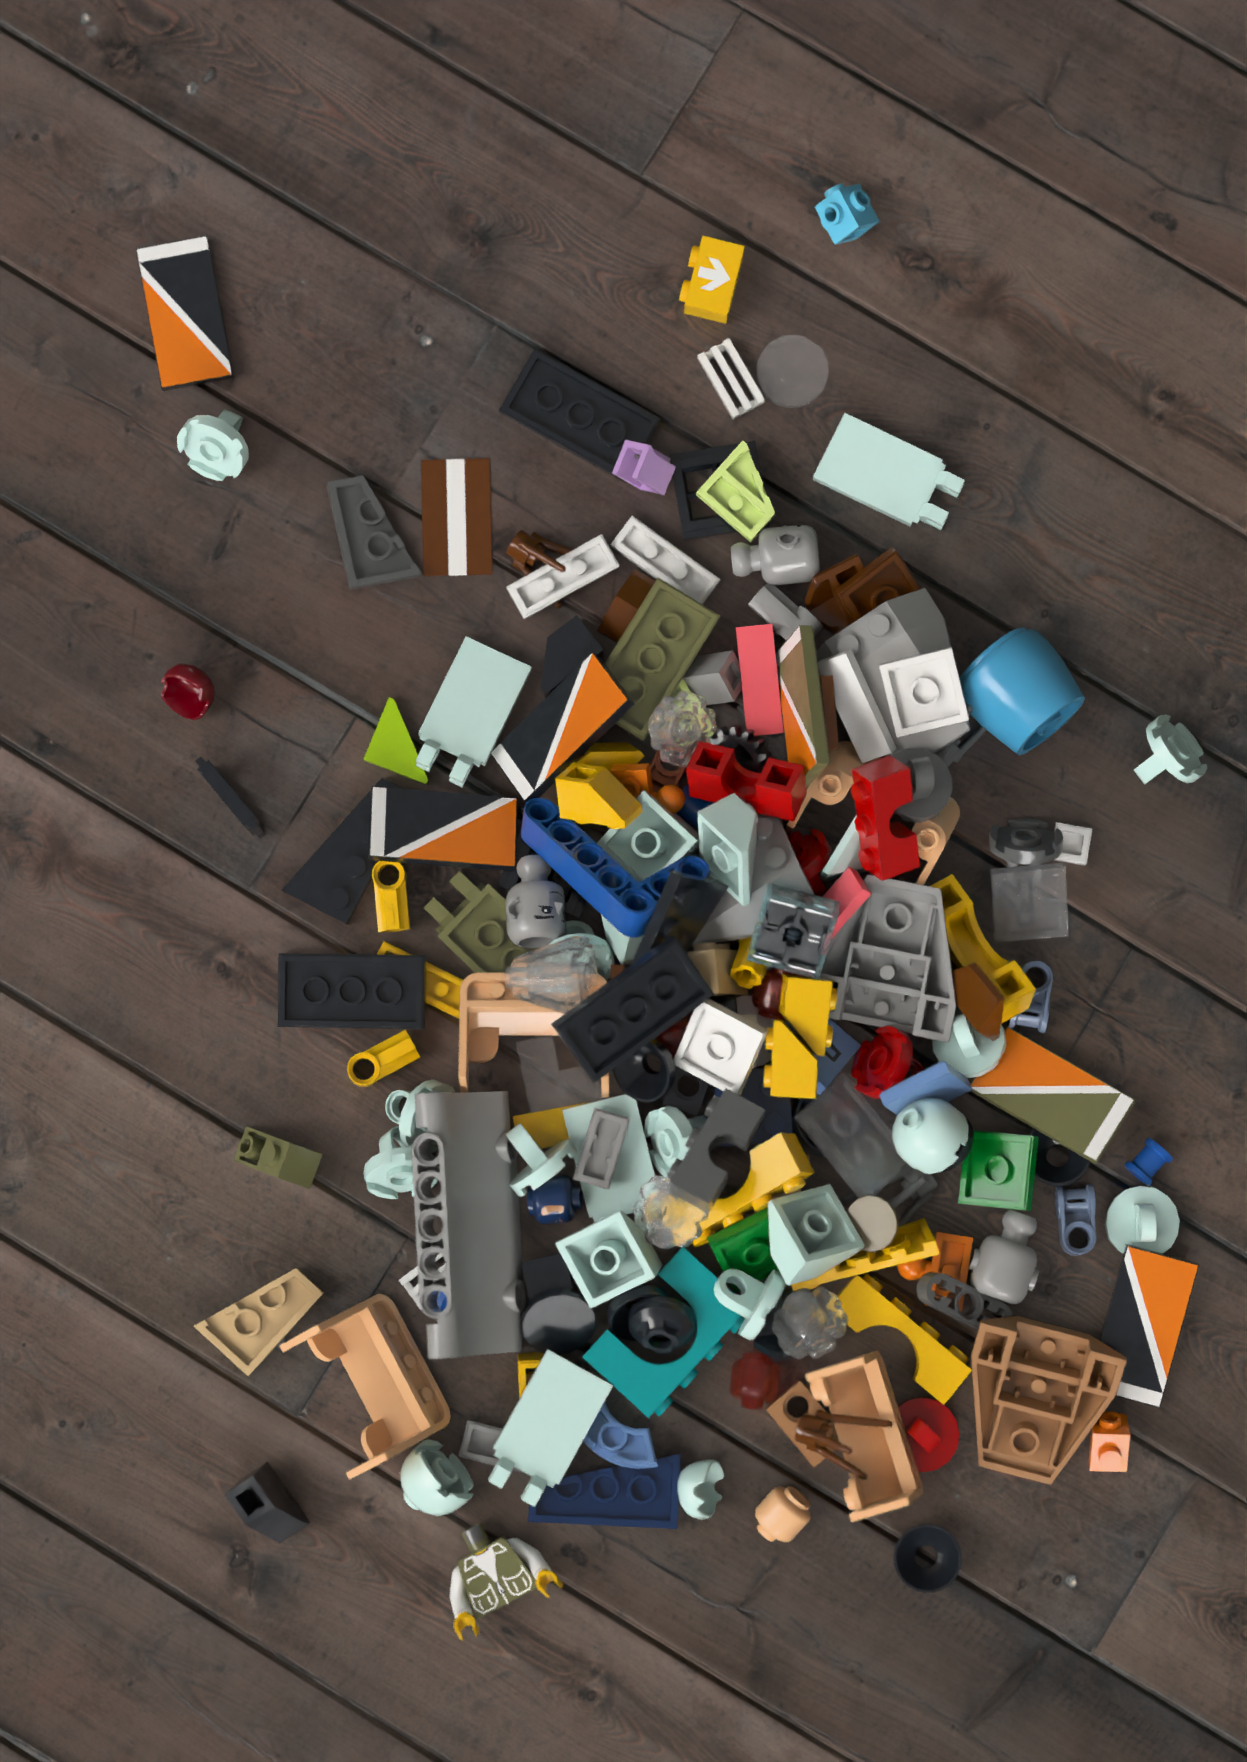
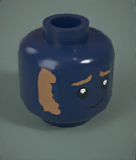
[527,1175,583,1224]

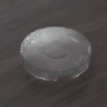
[757,335,829,408]

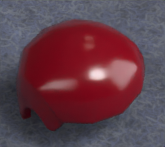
[161,663,215,720]

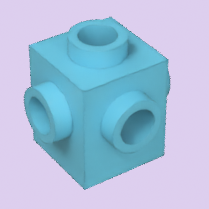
[815,183,880,245]

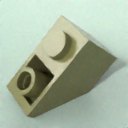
[233,1126,323,1189]

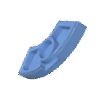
[583,1401,658,1469]

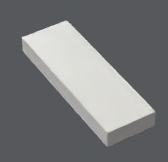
[611,516,720,605]
[506,534,620,619]
[818,649,897,763]

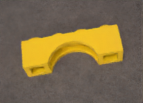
[929,874,1036,1024]
[660,1133,814,1247]
[827,1273,972,1405]

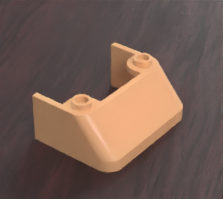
[785,741,960,885]
[458,972,609,1098]
[280,1294,450,1479]
[806,1350,923,1522]

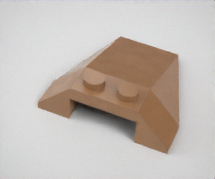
[971,1316,1127,1485]

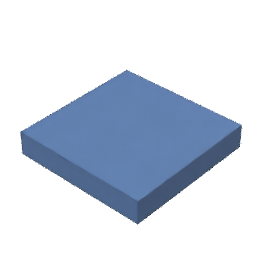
[879,1061,973,1115]

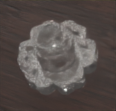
[648,691,717,767]
[633,1176,709,1249]
[772,1287,848,1360]

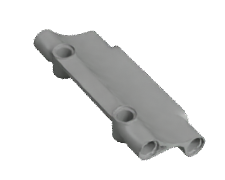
[412,1091,526,1359]

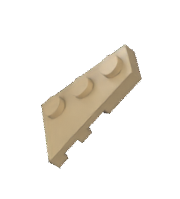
[194,1268,324,1376]

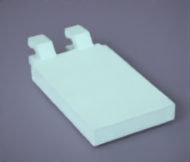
[813,413,965,530]
[416,637,532,787]
[562,1093,661,1235]
[488,1349,613,1507]

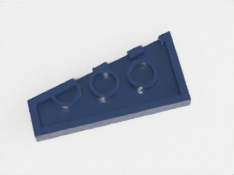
[528,1454,681,1529]

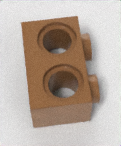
[765,1379,839,1467]

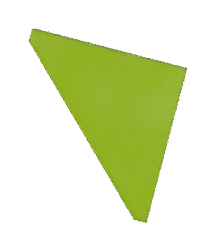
[364,697,429,786]

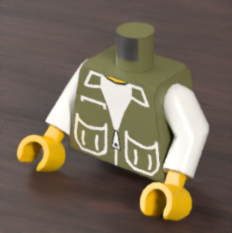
[450,1523,563,1640]

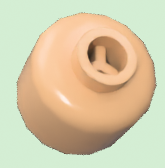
[755,1486,810,1542]

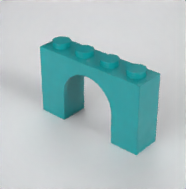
[582,1246,745,1418]

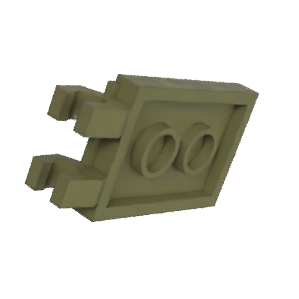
[424,871,544,973]

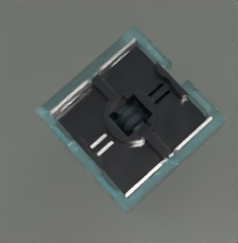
[747,882,840,980]

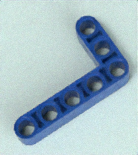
[521,798,710,938]

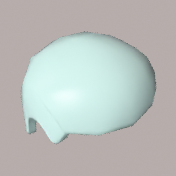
[677,1459,724,1520]

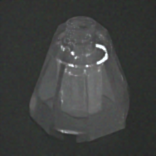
[505,936,597,1014]

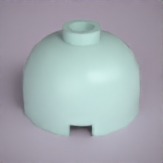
[892,1097,968,1174]
[400,1439,474,1516]

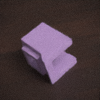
[612,440,676,495]

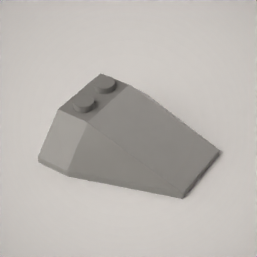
[816,588,971,756]
[692,813,820,946]
[810,875,956,1042]

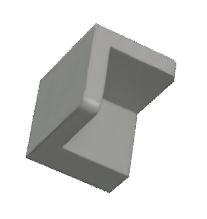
[683,650,742,706]

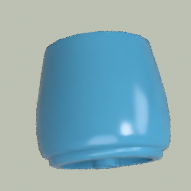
[960,627,1085,756]

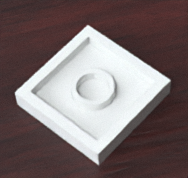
[879,647,969,737]
[673,999,768,1095]

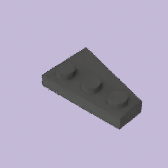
[326,475,422,590]

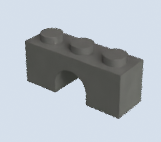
[667,1088,765,1214]

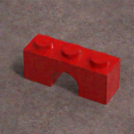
[686,741,807,822]
[851,755,920,881]

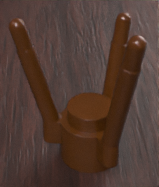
[506,530,573,608]
[795,1410,893,1480]

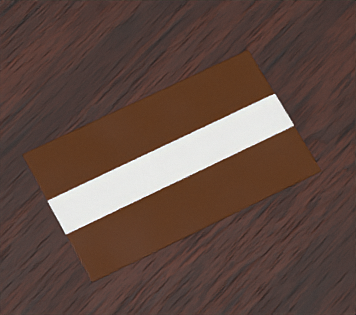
[421,458,492,576]

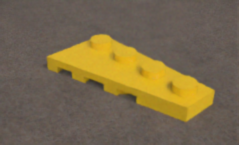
[791,1218,940,1291]

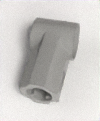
[748,583,823,643]

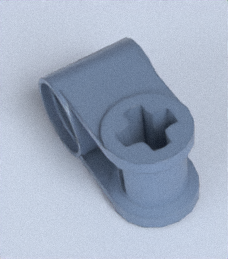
[1008,961,1053,1033]
[1054,1184,1096,1256]

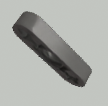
[917,1272,1012,1330]

